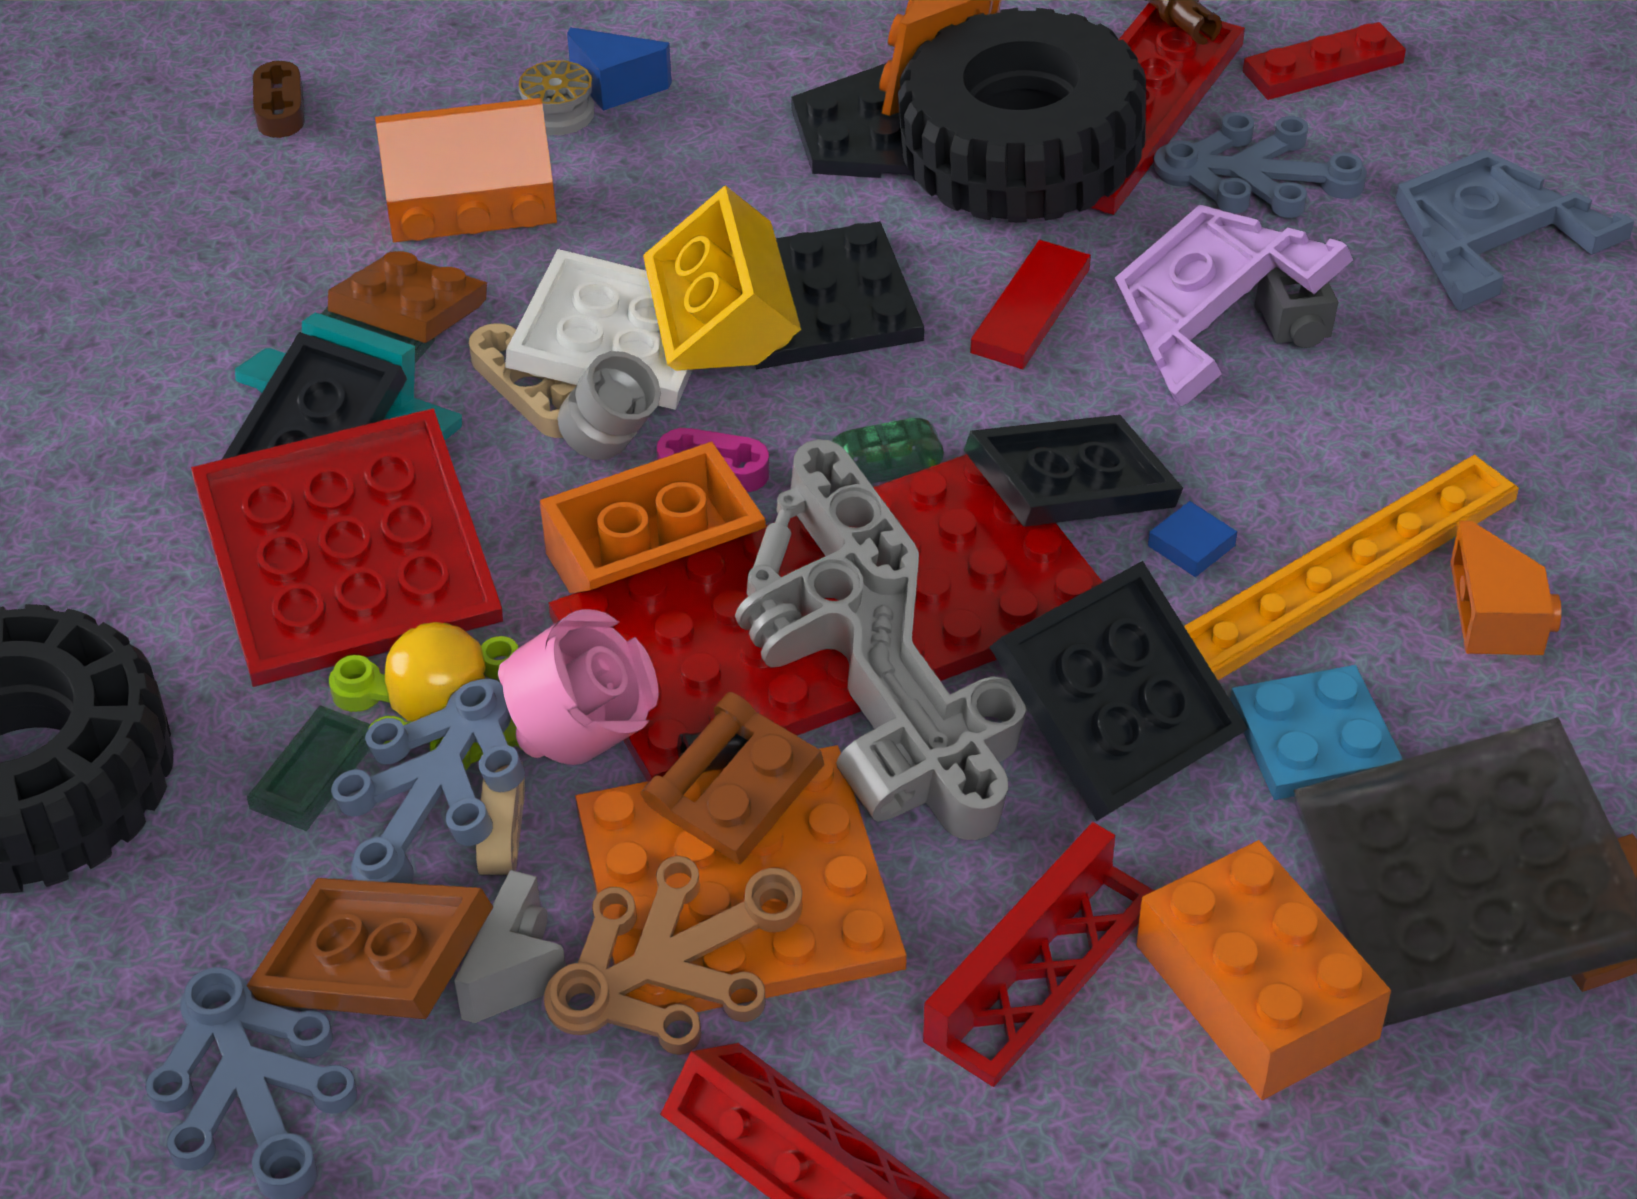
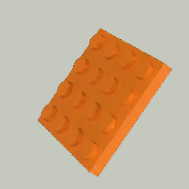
[575,745,907,1012]

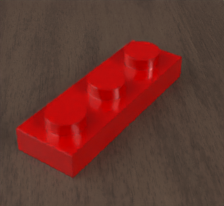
[1243,22,1406,100]

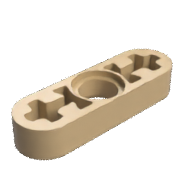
[469,323,576,438]

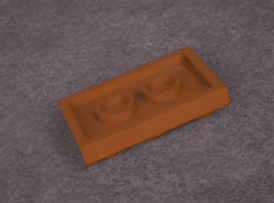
[246,878,493,1020]

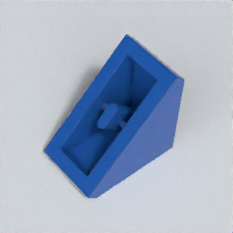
[567,27,672,111]

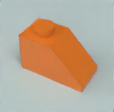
[1450,521,1562,655]

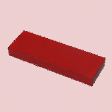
[970,239,1091,370]

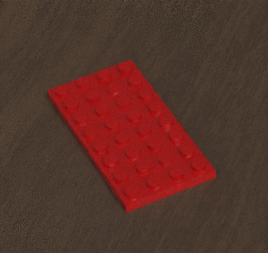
[548,454,1103,781]

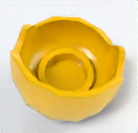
[385,622,485,722]

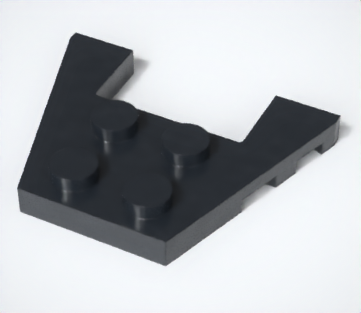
[791,63,916,181]

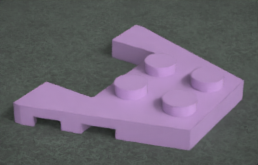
[1115,205,1353,406]

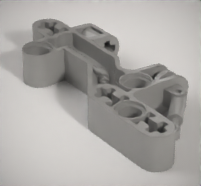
[735,439,1027,840]

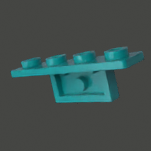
[235,312,462,440]

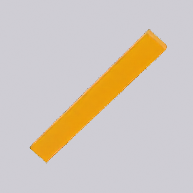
[1184,454,1519,680]

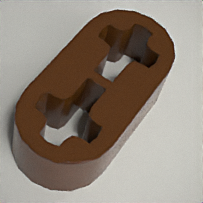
[253,61,305,138]

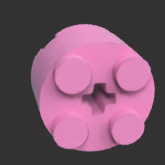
[498,609,659,765]

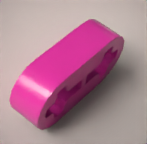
[657,428,770,493]

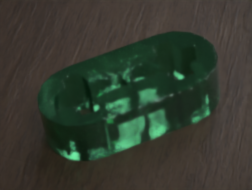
[832,418,944,484]

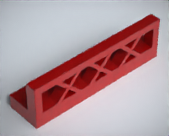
[923,822,1155,1087]
[660,1043,950,1199]

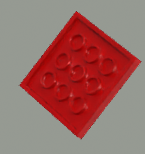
[191,408,503,687]

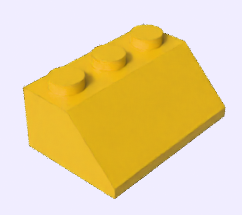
[643,185,801,371]

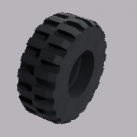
[898,8,1146,223]
[0,604,174,894]

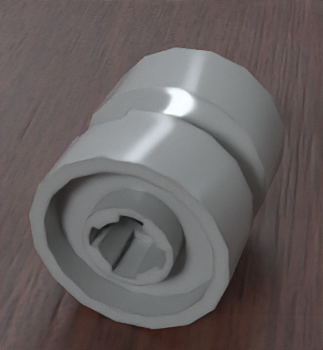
[557,351,661,460]

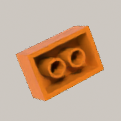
[1136,840,1391,1100]

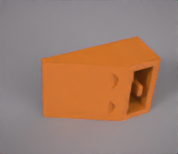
[879,0,1002,116]

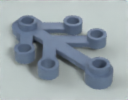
[1153,112,1367,218]
[331,679,525,883]
[145,967,357,1199]

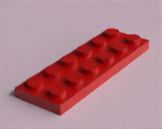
[1090,3,1245,215]

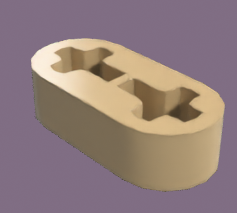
[476,762,525,875]

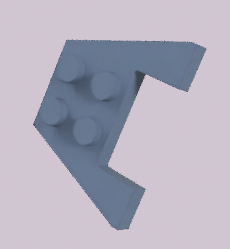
[1395,150,1634,311]

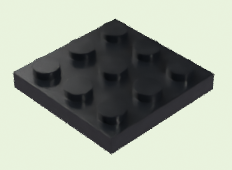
[755,221,924,370]
[989,561,1248,821]

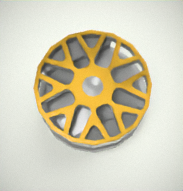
[518,60,595,135]

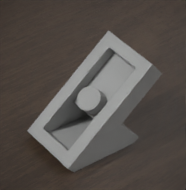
[454,870,566,1023]

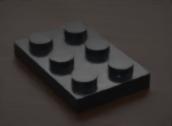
[221,332,407,460]
[964,415,1183,527]

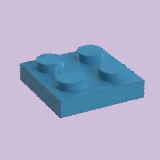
[1230,665,1404,800]

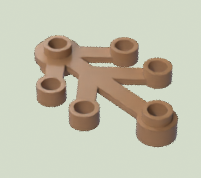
[544,856,802,1055]

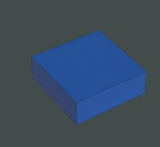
[1148,501,1237,577]

